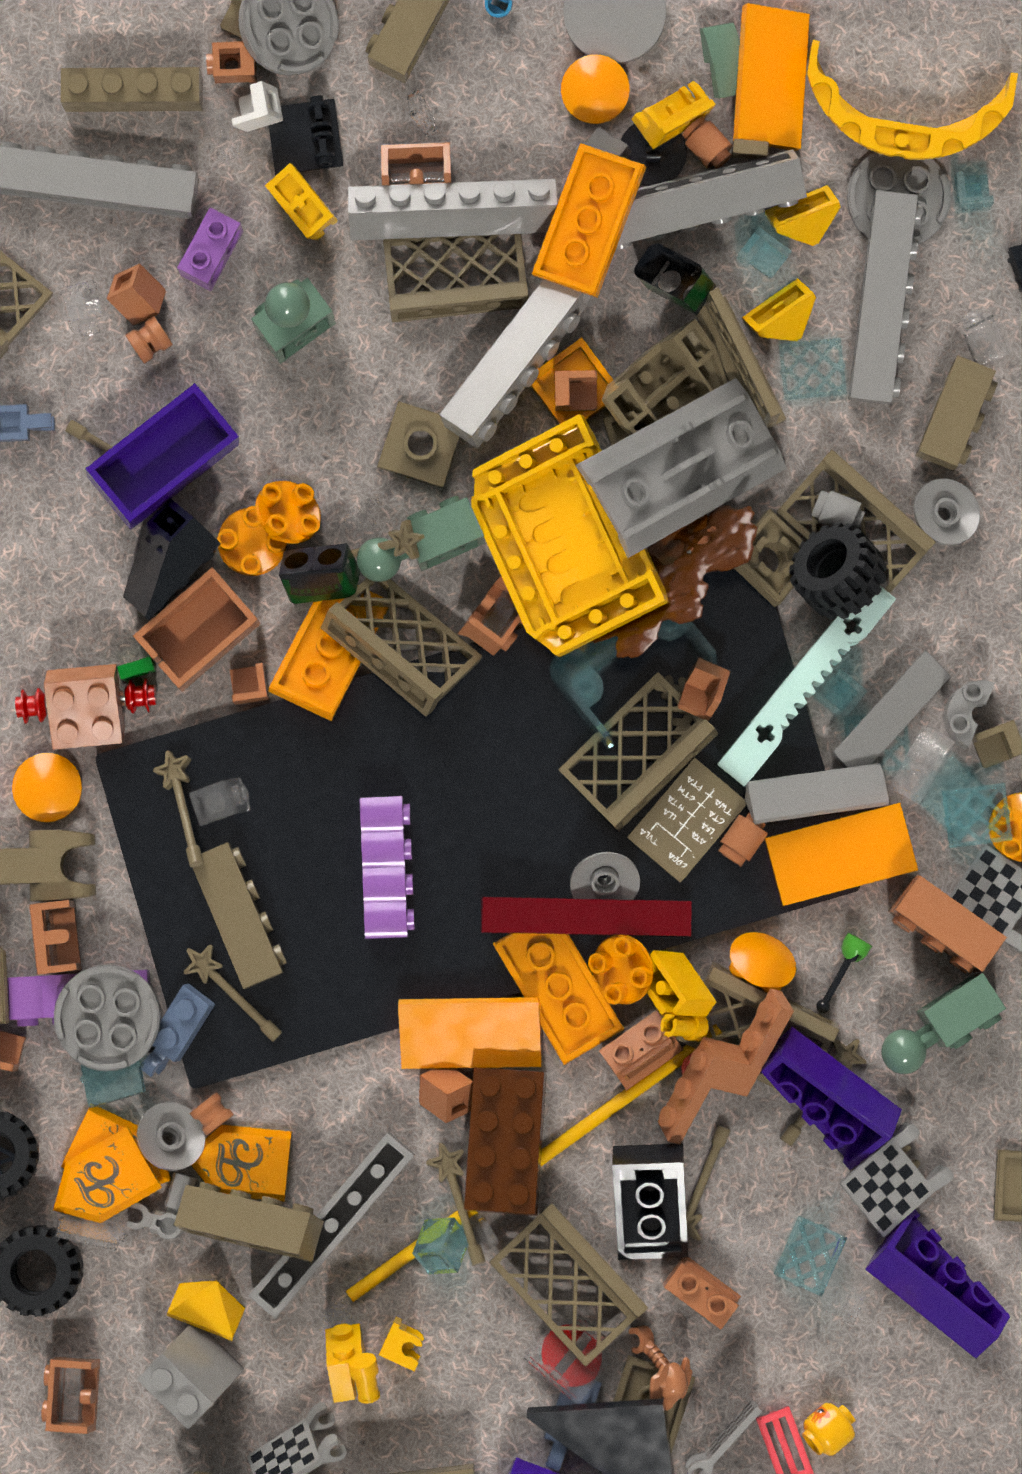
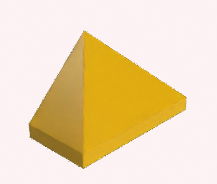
[765,185,841,246]
[742,278,816,341]
[166,1280,245,1341]

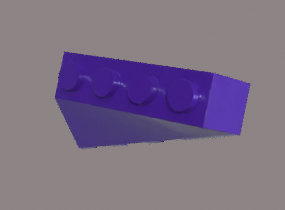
[761,1027,902,1170]
[865,1209,1010,1359]

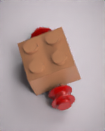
[15,664,157,750]

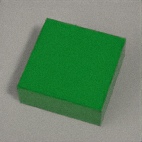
[117,656,156,681]

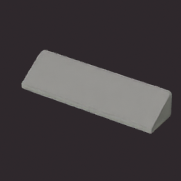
[832,650,951,768]
[745,763,889,824]

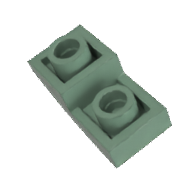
[700,22,740,99]

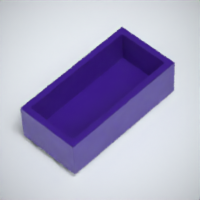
[85,383,239,530]

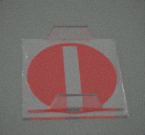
[524,1306,619,1404]

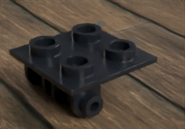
[269,95,343,176]

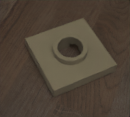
[377,401,460,489]
[734,509,803,607]

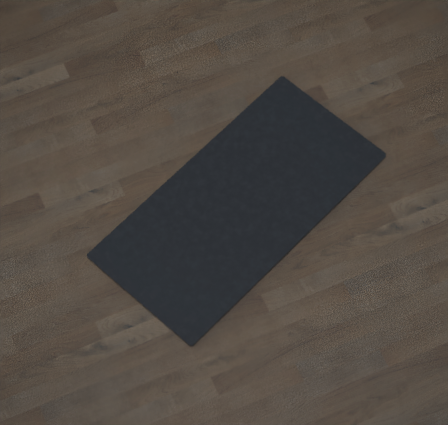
[96,560,860,1089]

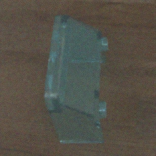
[550,619,718,749]

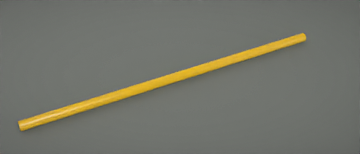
[346,1024,722,1302]

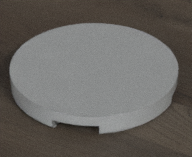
[238,0,339,76]
[563,0,666,64]
[847,152,951,245]
[54,964,161,1071]

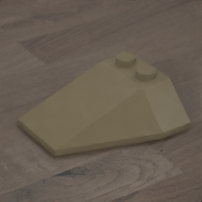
[602,319,728,435]

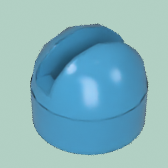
[485,0,513,18]

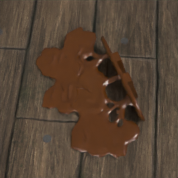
[592,505,758,658]

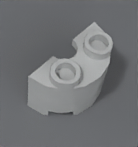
[942,680,995,750]

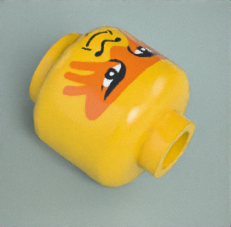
[802,1403,855,1456]

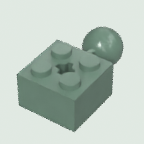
[251,277,336,364]
[357,496,485,582]
[881,973,1006,1074]

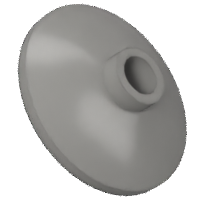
[913,478,980,546]
[570,852,640,900]
[137,1102,205,1171]

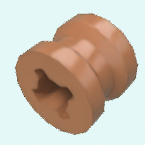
[189,1092,234,1136]

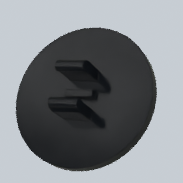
[621,124,687,186]

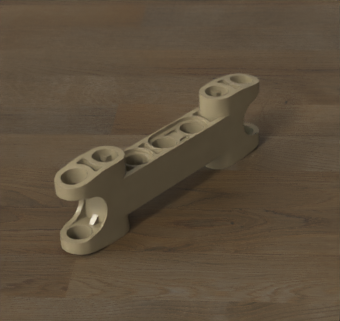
[0,830,96,901]

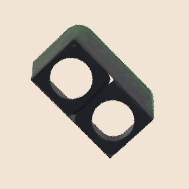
[634,243,716,315]
[279,543,360,604]

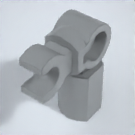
[126,1172,197,1240]

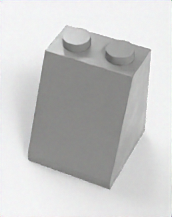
[137,1325,244,1430]

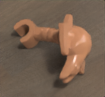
[629,1325,692,1411]

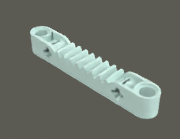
[717,586,896,786]

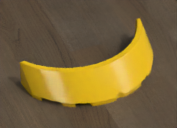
[807,40,1018,160]

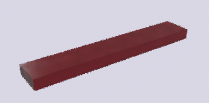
[481,897,692,937]

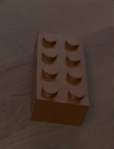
[464,1067,547,1216]

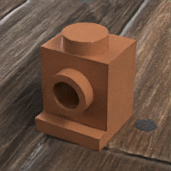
[206,41,257,84]

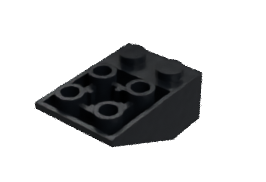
[123,498,221,620]

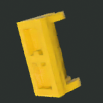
[631,81,716,149]
[265,163,338,240]
[379,1316,424,1372]

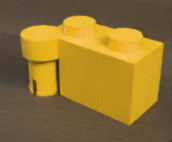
[647,950,717,1041]
[325,1323,380,1404]

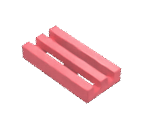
[756,1406,814,1474]

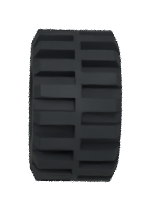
[789,523,887,620]
[0,1111,39,1200]
[0,1225,83,1317]

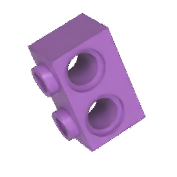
[177,207,243,291]

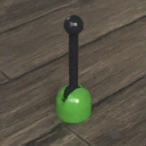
[816,933,872,1013]

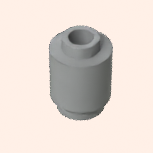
[811,490,866,529]

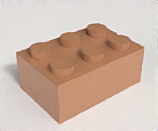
[133,567,261,692]
[888,875,1007,974]

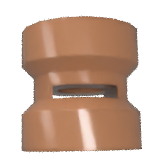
[125,316,173,364]

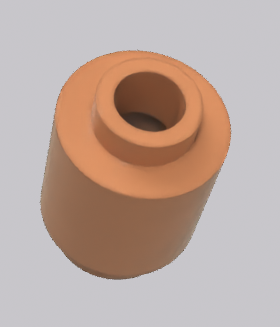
[682,117,733,169]
[718,813,768,866]

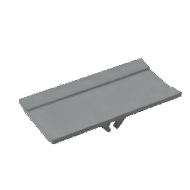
[575,378,787,558]

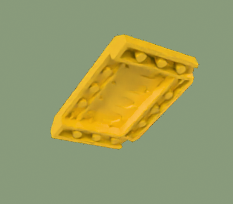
[471,414,668,657]

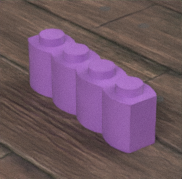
[360,796,415,939]
[7,970,150,1027]

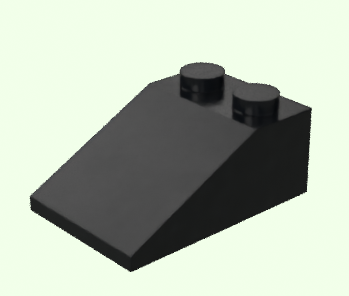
[612,1143,689,1260]

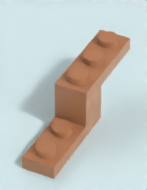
[657,988,794,1144]

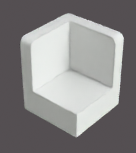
[231,81,283,132]

